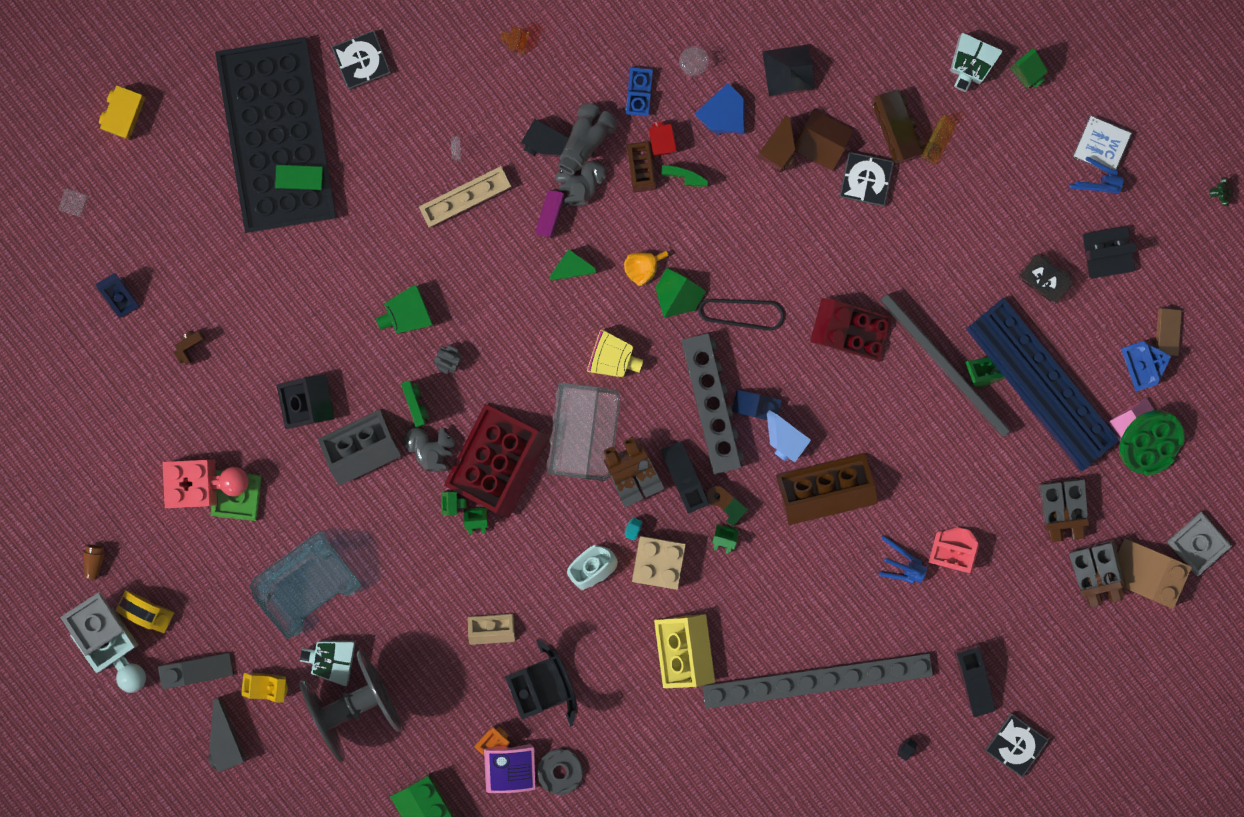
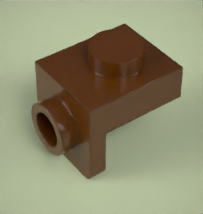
[174,330,205,366]

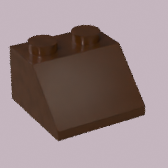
[757,115,796,172]

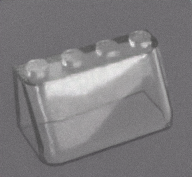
[547,383,620,481]

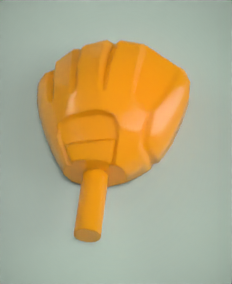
[624,251,668,286]

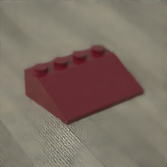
[444,404,550,519]

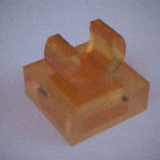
[500,26,529,55]

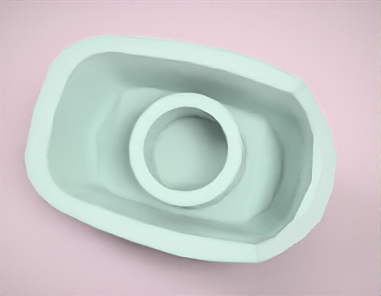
[567,545,618,590]

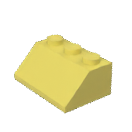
[654,614,715,688]

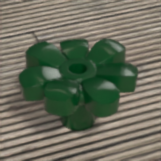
[1210,177,1233,207]

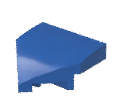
[695,83,747,135]
[1121,341,1171,392]

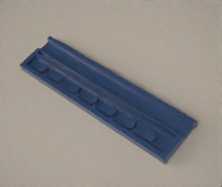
[966,297,1119,471]

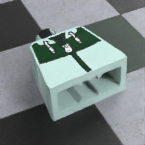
[950,33,1002,92]
[300,640,356,686]

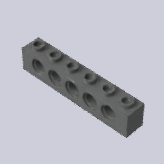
[681,334,744,474]

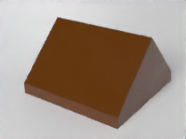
[795,109,854,171]

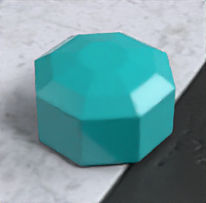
[625,517,643,541]

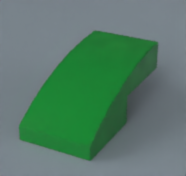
[662,165,708,187]

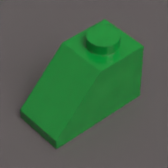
[1010,48,1048,89]

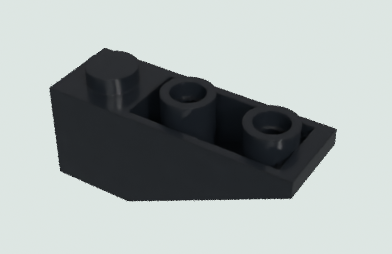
[661,441,709,514]
[954,645,995,718]

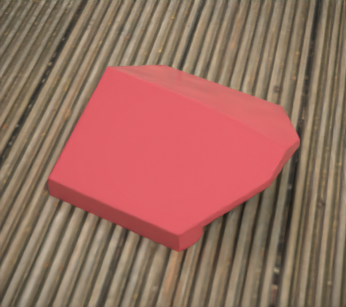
[929,527,980,574]

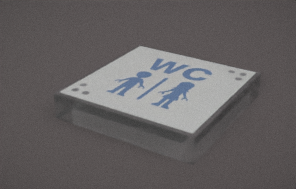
[1071,115,1132,173]

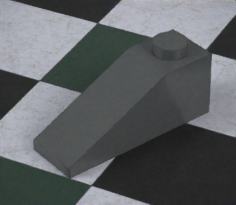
[158,653,234,689]
[208,696,246,773]

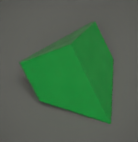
[655,268,706,318]

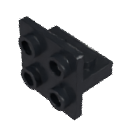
[1082,226,1136,279]

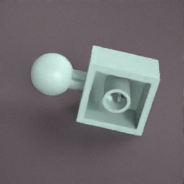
[70,608,146,693]

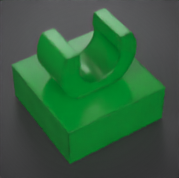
[441,492,467,515]
[464,508,488,535]
[712,524,739,554]

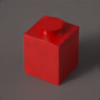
[648,121,676,157]

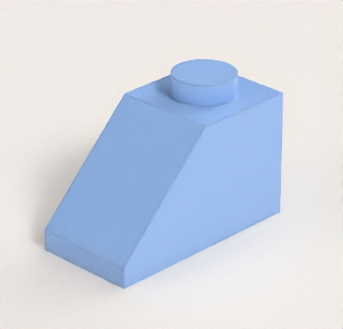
[767,410,811,462]

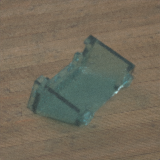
[250,532,362,640]

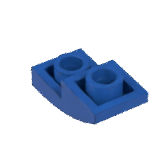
[626,66,653,116]

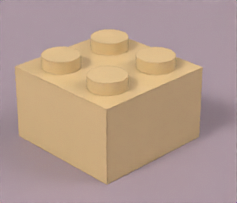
[632,536,685,590]

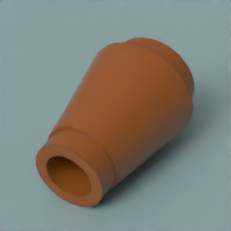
[83,544,106,579]

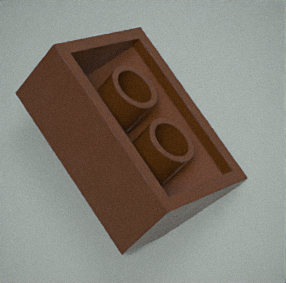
[871,89,924,165]

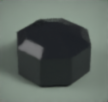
[897,738,918,761]

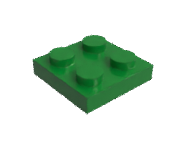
[401,380,429,427]

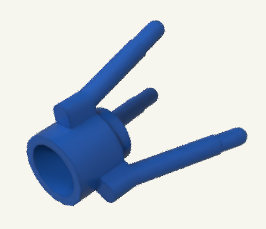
[1069,157,1123,194]
[879,536,927,584]

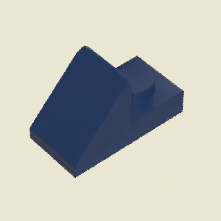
[96,272,139,318]
[732,390,782,420]

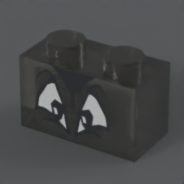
[1017,254,1073,305]

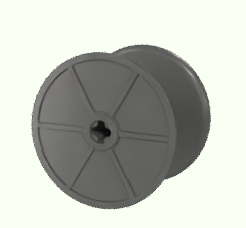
[299,649,403,763]

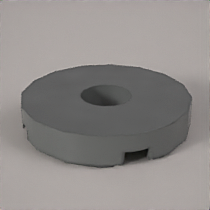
[537,748,583,795]

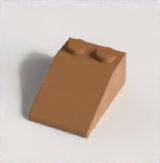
[1117,538,1192,609]

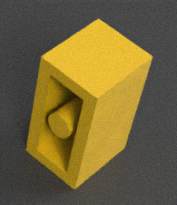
[99,85,146,140]

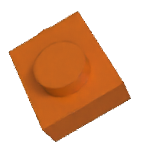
[474,726,510,756]

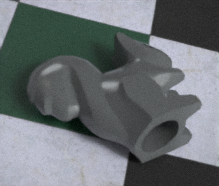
[555,160,607,207]
[403,427,455,472]

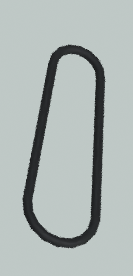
[698,299,784,331]

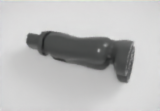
[558,104,618,175]

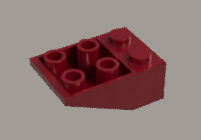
[810,298,892,362]

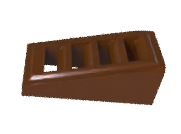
[627,141,656,193]

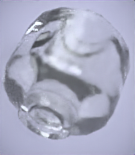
[679,46,709,77]

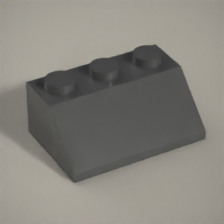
[318,409,401,486]

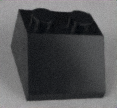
[276,374,335,429]

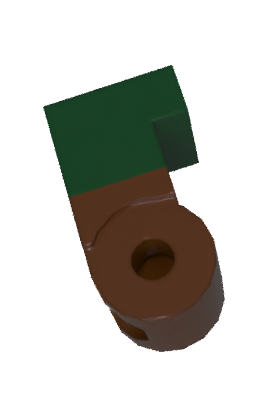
[707,486,748,527]

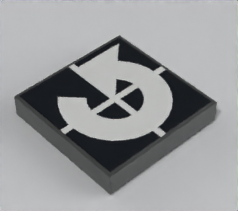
[331,30,391,90]
[839,152,894,207]
[984,713,1049,777]

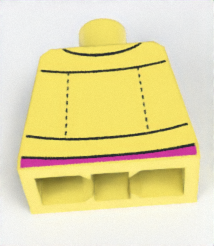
[587,330,643,377]

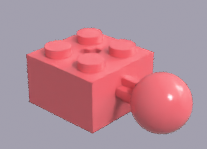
[163,459,249,508]

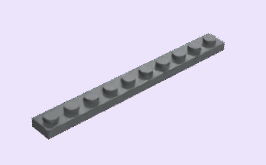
[702,653,933,709]

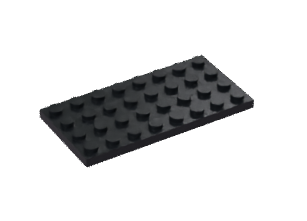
[215,37,337,234]

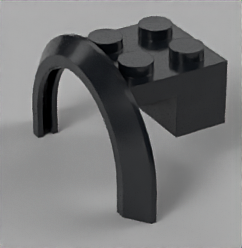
[505,638,578,727]

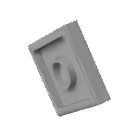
[1166,512,1232,576]
[60,592,125,656]

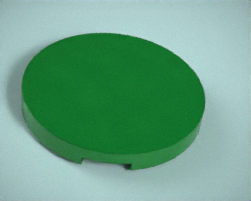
[1120,410,1185,476]

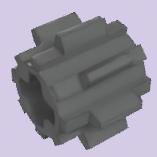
[433,345,462,374]

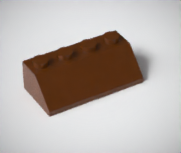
[776,453,878,525]

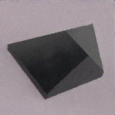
[762,45,814,97]

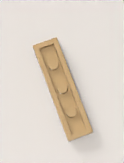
[419,166,511,228]

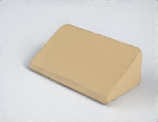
[468,614,515,645]

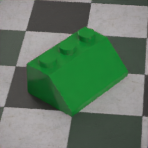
[390,773,455,817]

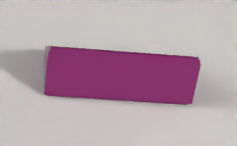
[535,190,565,239]

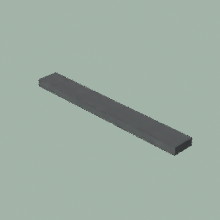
[879,294,1010,437]

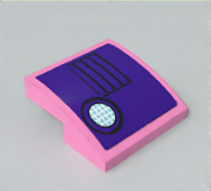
[484,744,535,793]

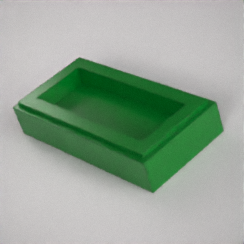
[275,165,323,190]

